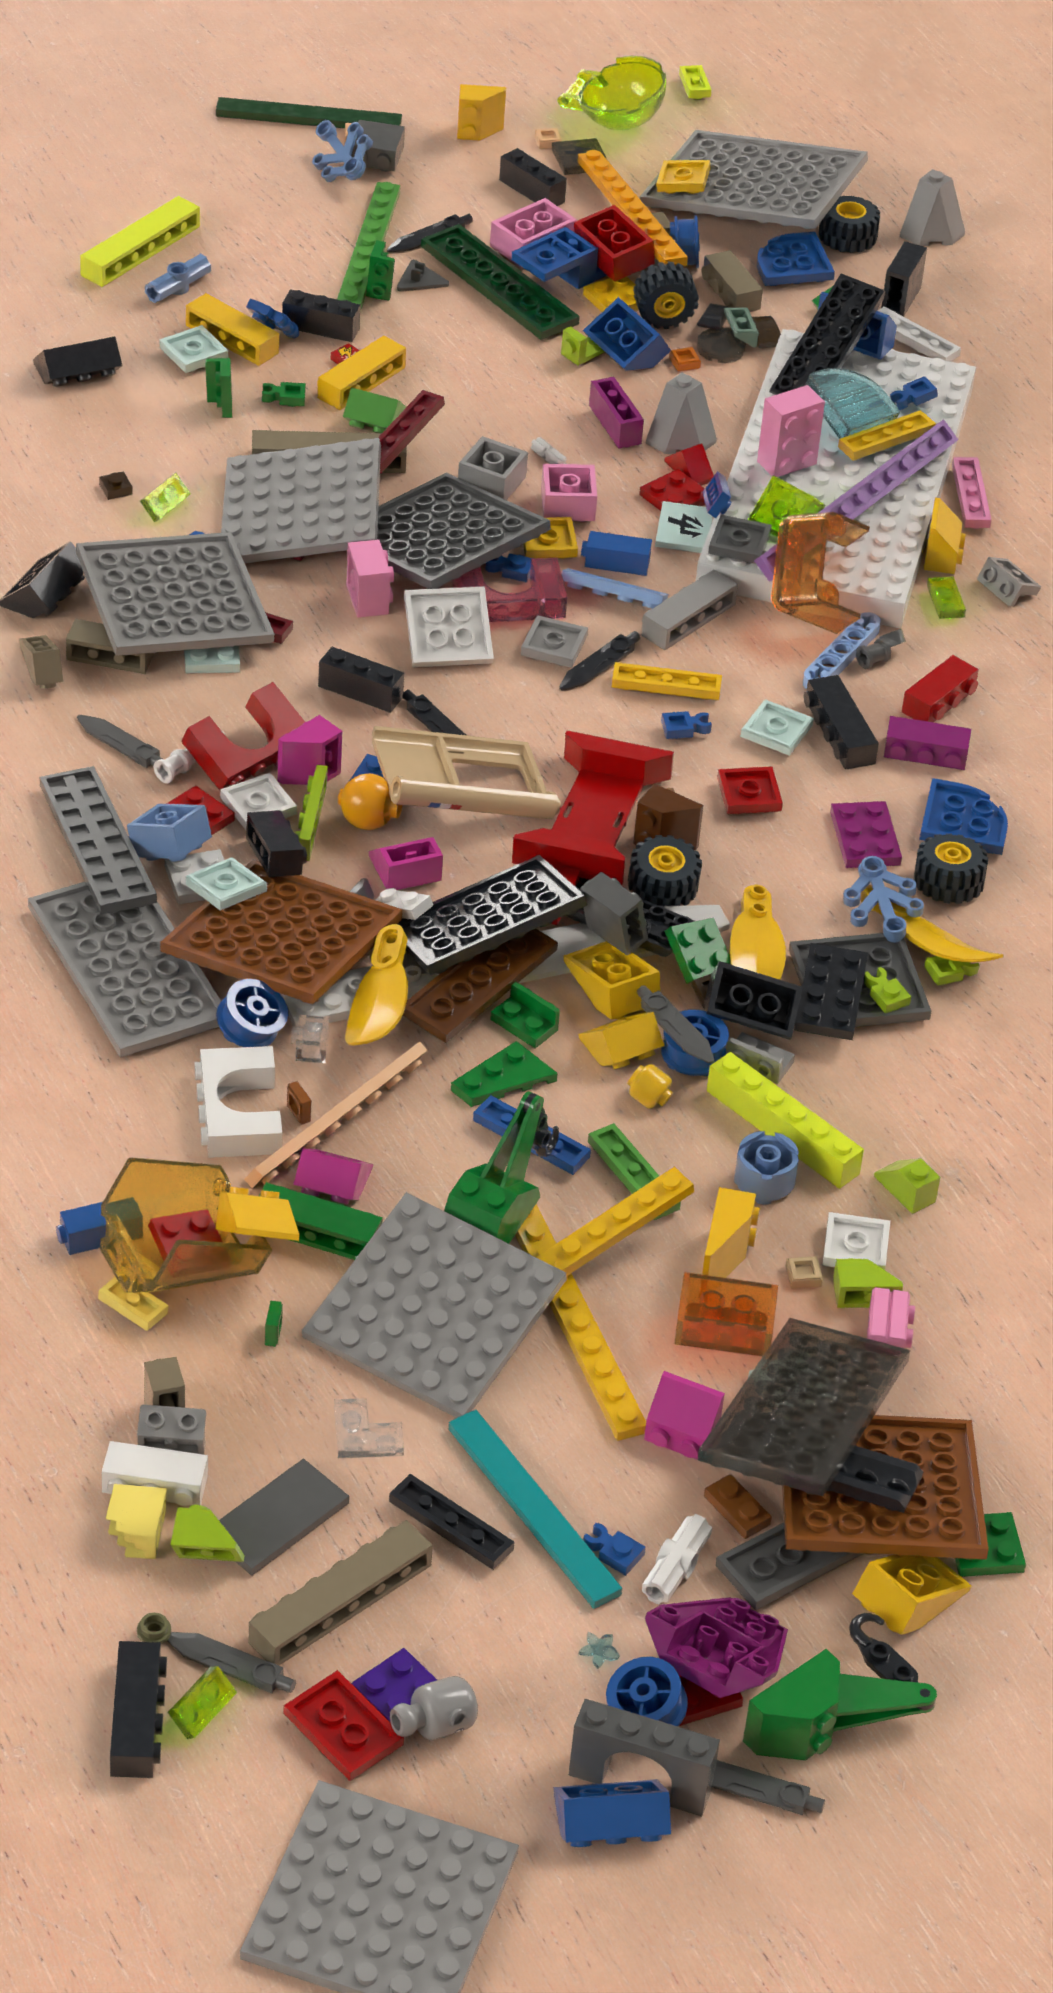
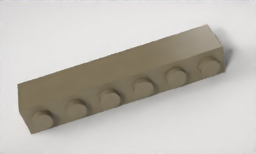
[252,430,407,473]
[248,1520,433,1665]

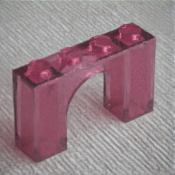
[452,558,567,622]

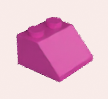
[293,1149,373,1204]
[644,1371,725,1462]

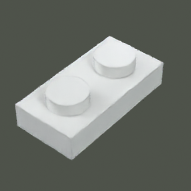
[375,888,433,920]

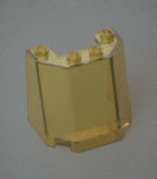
[100,1158,273,1293]

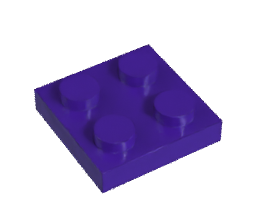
[351,1648,437,1723]

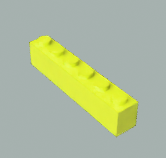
[80,196,200,287]
[707,1052,864,1189]

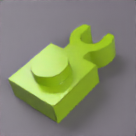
[924,956,980,986]
[863,967,911,1014]

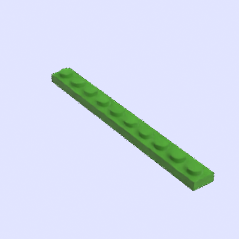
[337,182,400,312]

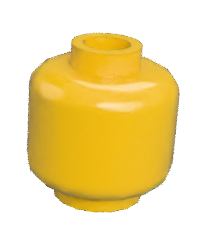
[627,1064,673,1109]

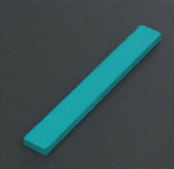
[448,1409,622,1609]

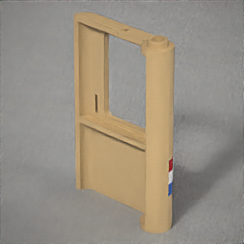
[372,726,561,819]

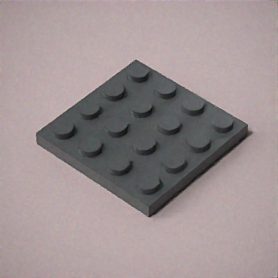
[789,933,932,1027]

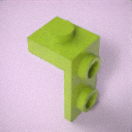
[561,326,604,366]

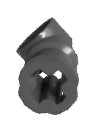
[856,629,906,669]

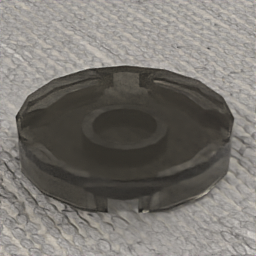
[697,328,746,363]

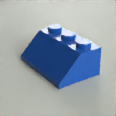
[818,291,897,360]
[582,297,671,371]
[553,1779,671,1847]

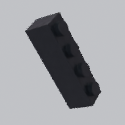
[803,675,879,770]
[110,1641,167,1778]

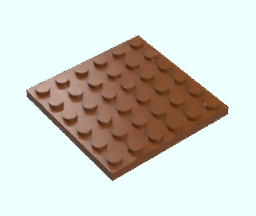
[160,859,403,1004]
[777,1410,988,1560]

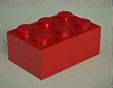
[574,205,655,282]

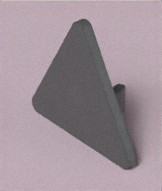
[397,259,449,291]

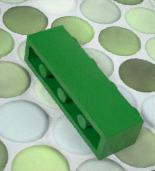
[259,1182,383,1260]

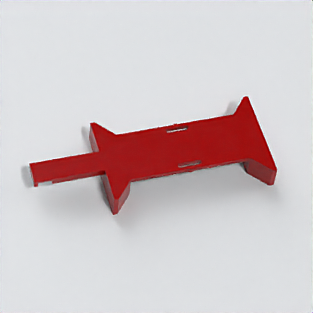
[512,730,674,925]

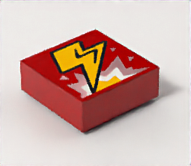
[330,343,360,364]

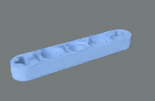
[803,612,881,689]

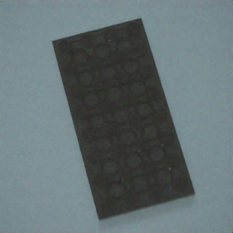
[698,1318,910,1496]

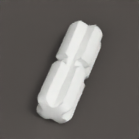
[531,437,567,464]

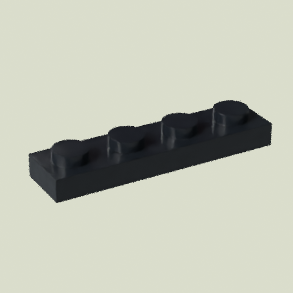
[389,1474,514,1570]

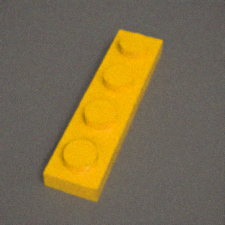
[838,410,936,461]
[611,662,722,700]

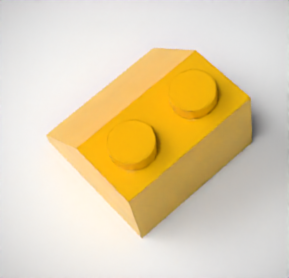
[457,84,506,141]
[924,497,966,574]
[578,1012,665,1069]

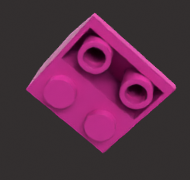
[277,715,343,785]
[369,837,443,890]

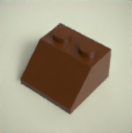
[633,783,704,850]

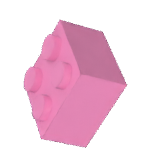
[541,464,597,522]
[346,540,394,618]

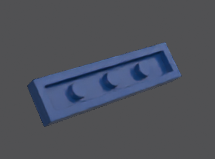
[702,471,732,518]
[473,1095,591,1175]

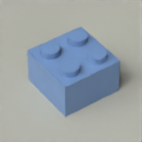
[127,804,212,862]

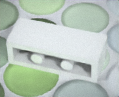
[102,1441,208,1506]

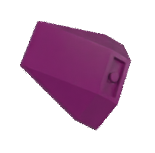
[644,1597,788,1698]

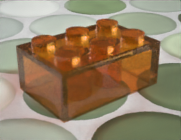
[674,1272,779,1358]

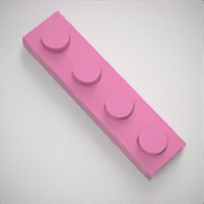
[952,457,991,529]

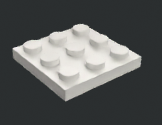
[404,586,494,668]

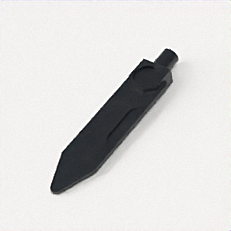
[387,214,473,252]
[559,631,640,690]
[402,689,467,736]

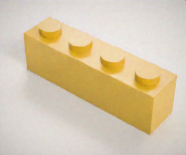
[186,293,279,366]
[317,335,406,410]

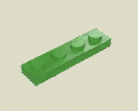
[588,1123,681,1220]

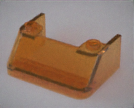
[771,512,870,634]

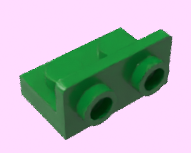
[366,240,395,301]
[205,358,232,418]
[490,982,560,1049]

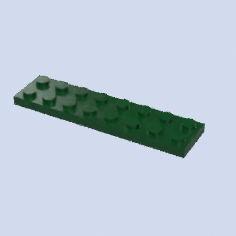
[421,224,580,340]

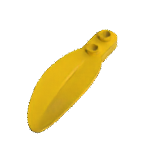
[729,884,786,980]
[860,885,1004,962]
[345,924,408,1046]

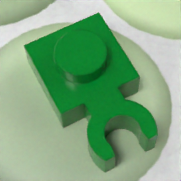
[262,382,306,407]

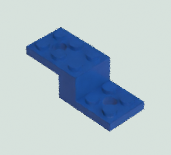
[511,227,607,289]

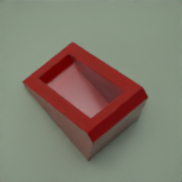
[664,443,714,486]

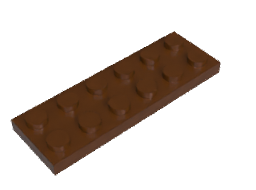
[402,929,558,1043]

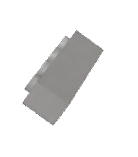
[641,570,738,650]

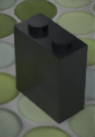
[881,241,927,317]

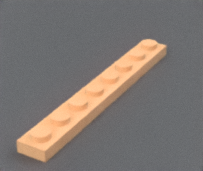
[244,1042,428,1188]

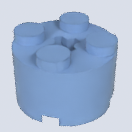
[734,1131,799,1205]

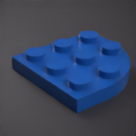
[757,231,835,286]
[919,778,1008,855]

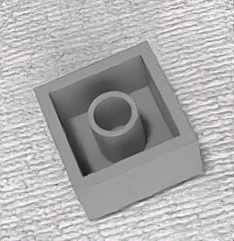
[458,436,528,500]

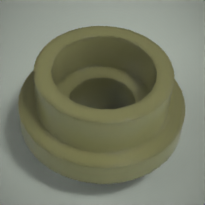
[137,1612,171,1644]

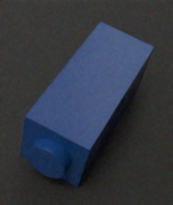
[581,531,652,576]
[56,1195,142,1255]

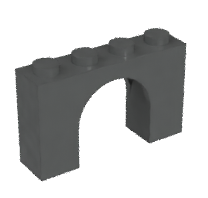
[568,1698,720,1817]

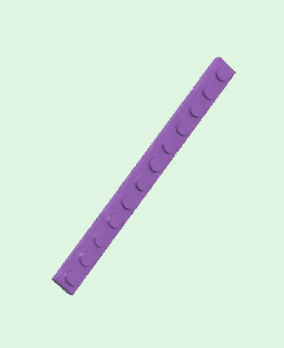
[754,419,959,582]

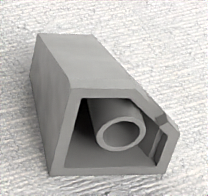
[900,169,965,246]
[646,372,717,454]

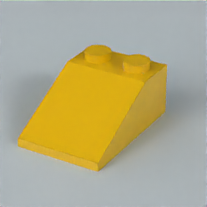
[563,941,661,1020]
[216,1187,299,1241]
[699,1187,760,1298]
[852,1555,972,1635]

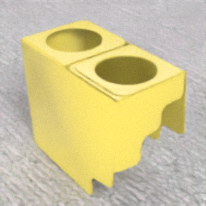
[106,1484,167,1559]

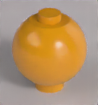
[338,773,403,830]

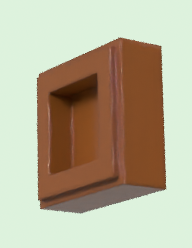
[287,1081,312,1125]

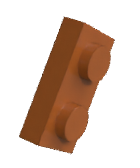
[704,1474,772,1539]

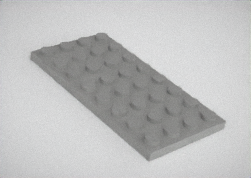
[28,882,221,1057]

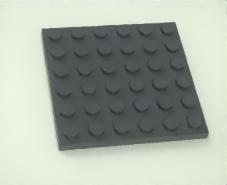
[377,472,551,589]

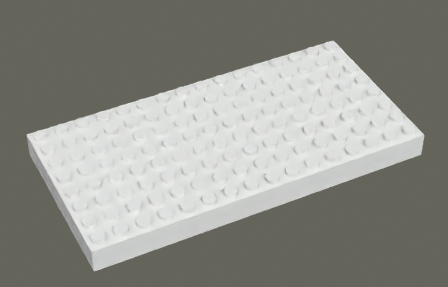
[696,329,976,629]

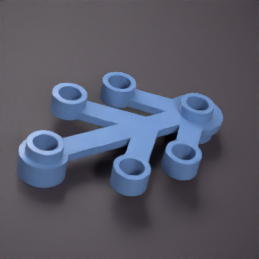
[312,120,373,182]
[843,856,924,943]

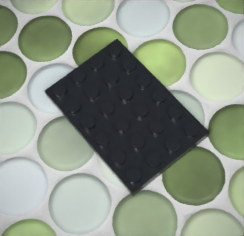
[397,855,588,976]

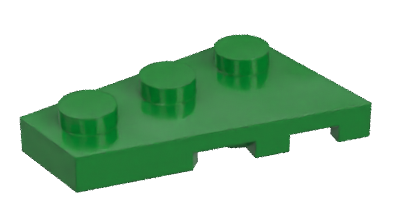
[451,1041,558,1107]

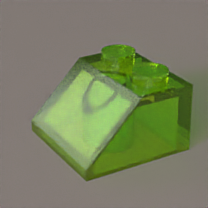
[748,475,826,540]

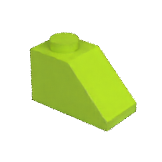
[874,1158,941,1214]
[833,1258,903,1308]
[170,1505,245,1562]

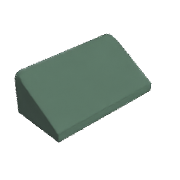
[724,308,759,348]

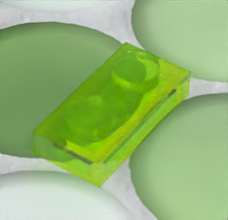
[140,473,191,522]
[927,576,966,619]
[167,1666,237,1739]

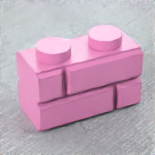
[865,1287,915,1360]

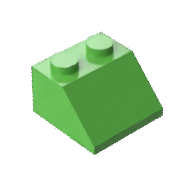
[343,387,406,433]

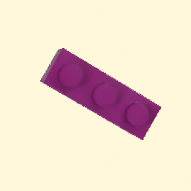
[589,376,644,449]
[883,716,972,770]

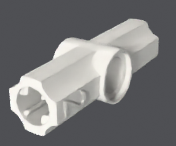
[642,1514,712,1605]

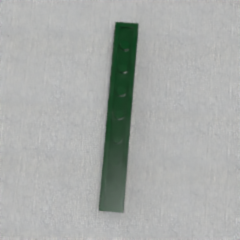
[216,97,402,129]

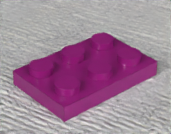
[830,801,902,868]

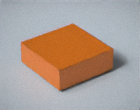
[669,347,701,372]

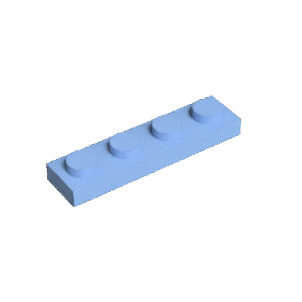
[560,568,669,609]

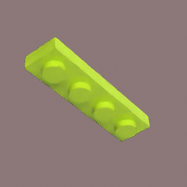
[296,765,328,861]

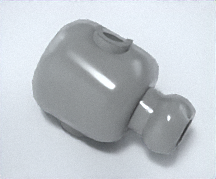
[390,1676,478,1740]

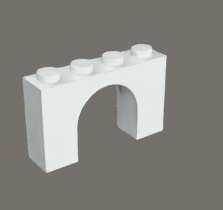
[195,1046,283,1158]

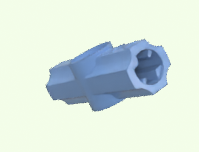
[145,254,211,303]

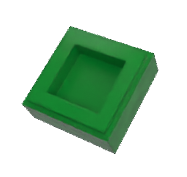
[265,1300,283,1347]

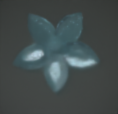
[578,1632,620,1669]

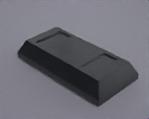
[697,303,729,330]

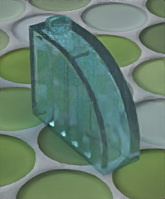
[805,368,900,439]

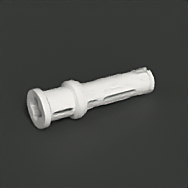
[154,730,226,783]

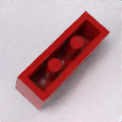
[902,655,979,722]

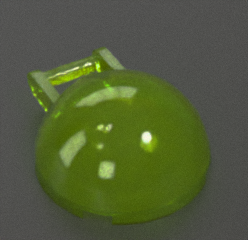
[557,56,667,130]

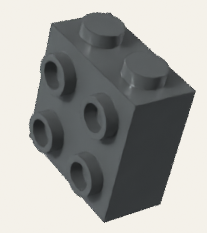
[351,120,405,171]
[580,872,648,956]

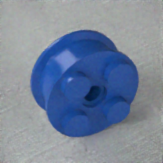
[670,215,700,269]
[216,979,288,1047]
[661,1010,729,1076]
[606,1657,688,1727]

